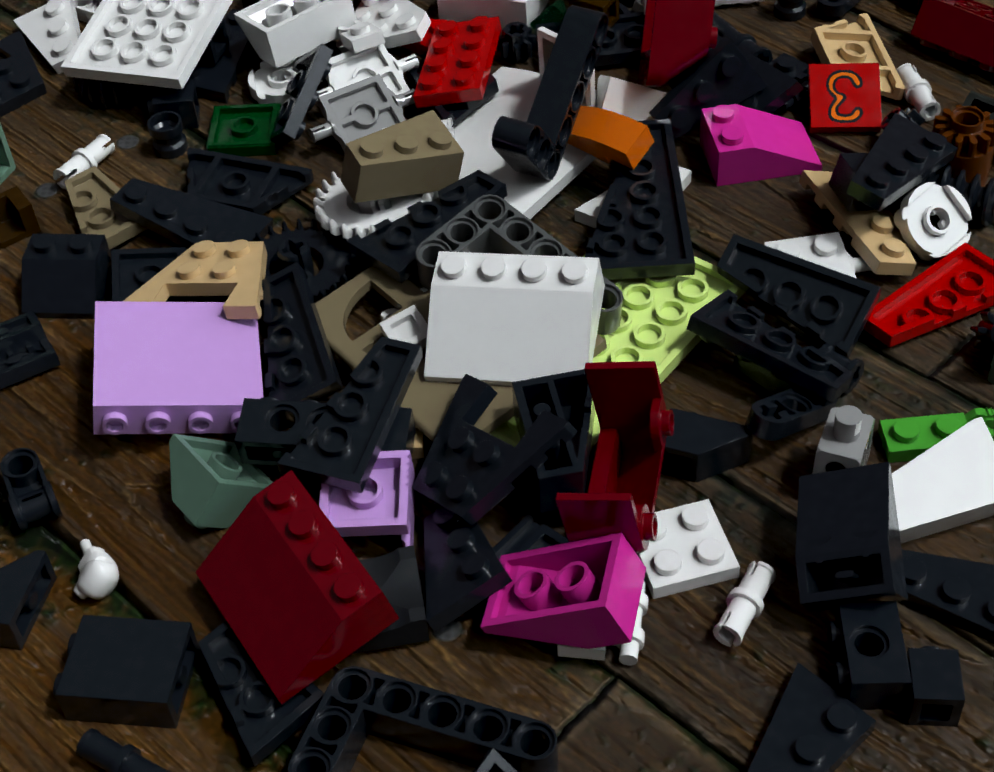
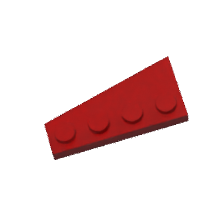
[863,242,994,348]

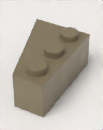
[341,110,464,203]

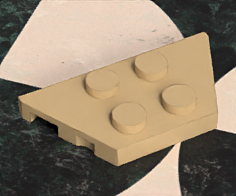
[810,13,905,100]

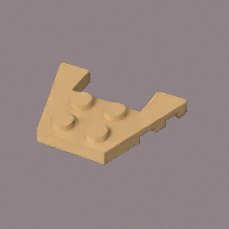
[123,239,268,319]

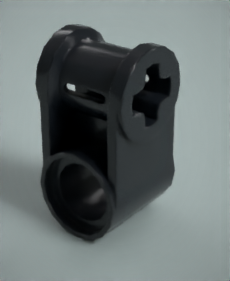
[0,448,63,532]

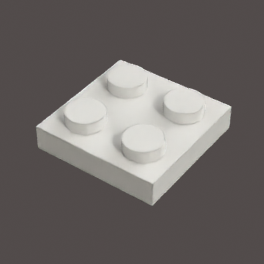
[638,499,740,599]

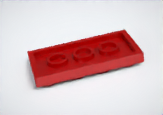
[413,16,502,108]

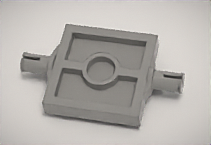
[308,74,415,152]

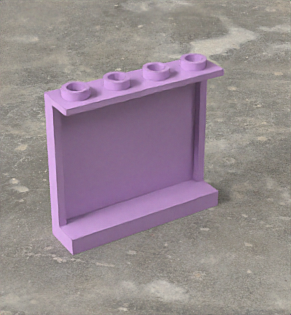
[93,301,264,435]

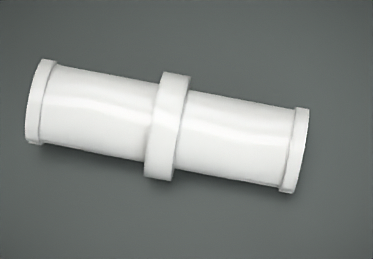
[896,63,941,121]
[53,134,115,189]
[713,561,776,647]

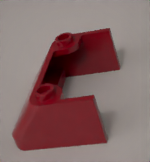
[638,0,718,88]
[556,361,674,555]

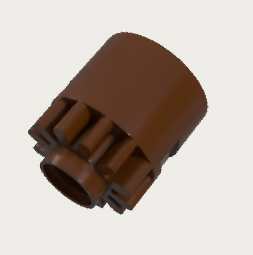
[932,105,994,187]

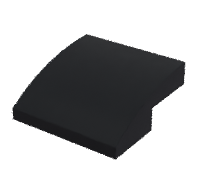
[0,310,61,390]

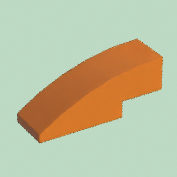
[568,105,655,170]

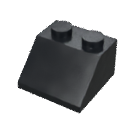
[21,233,112,319]

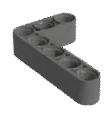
[416,194,623,335]

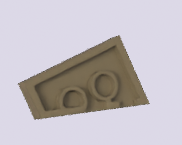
[64,166,148,249]

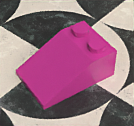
[700,104,822,186]
[481,532,646,649]

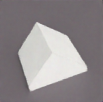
[596,75,668,121]

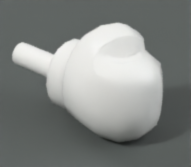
[73,539,119,600]

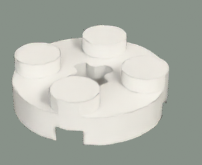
[248,58,297,106]
[894,182,972,261]

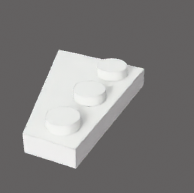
[13,0,81,74]

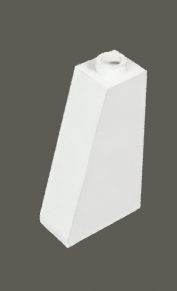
[892,417,994,543]

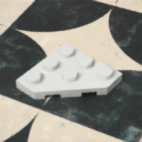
[335,0,431,53]

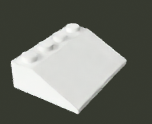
[424,251,605,386]

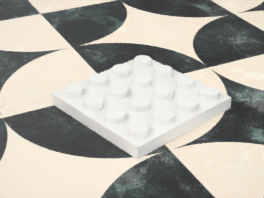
[61,0,233,89]

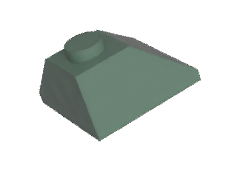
[169,433,273,529]

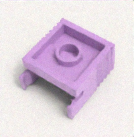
[319,450,416,547]

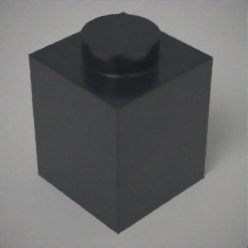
[906,646,965,727]

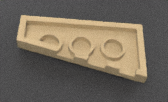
[799,170,916,276]

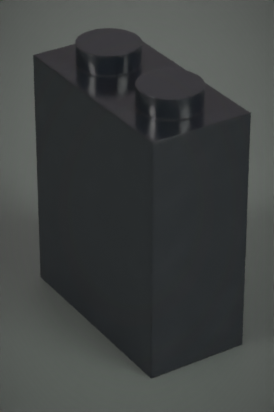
[53,615,200,729]

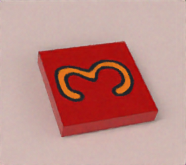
[807,63,882,133]

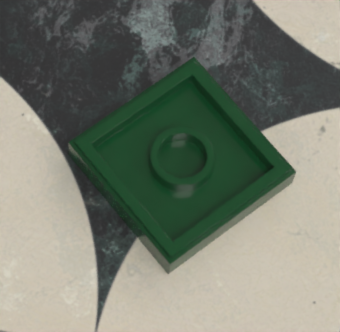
[206,103,281,156]

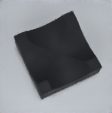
[352,545,429,654]

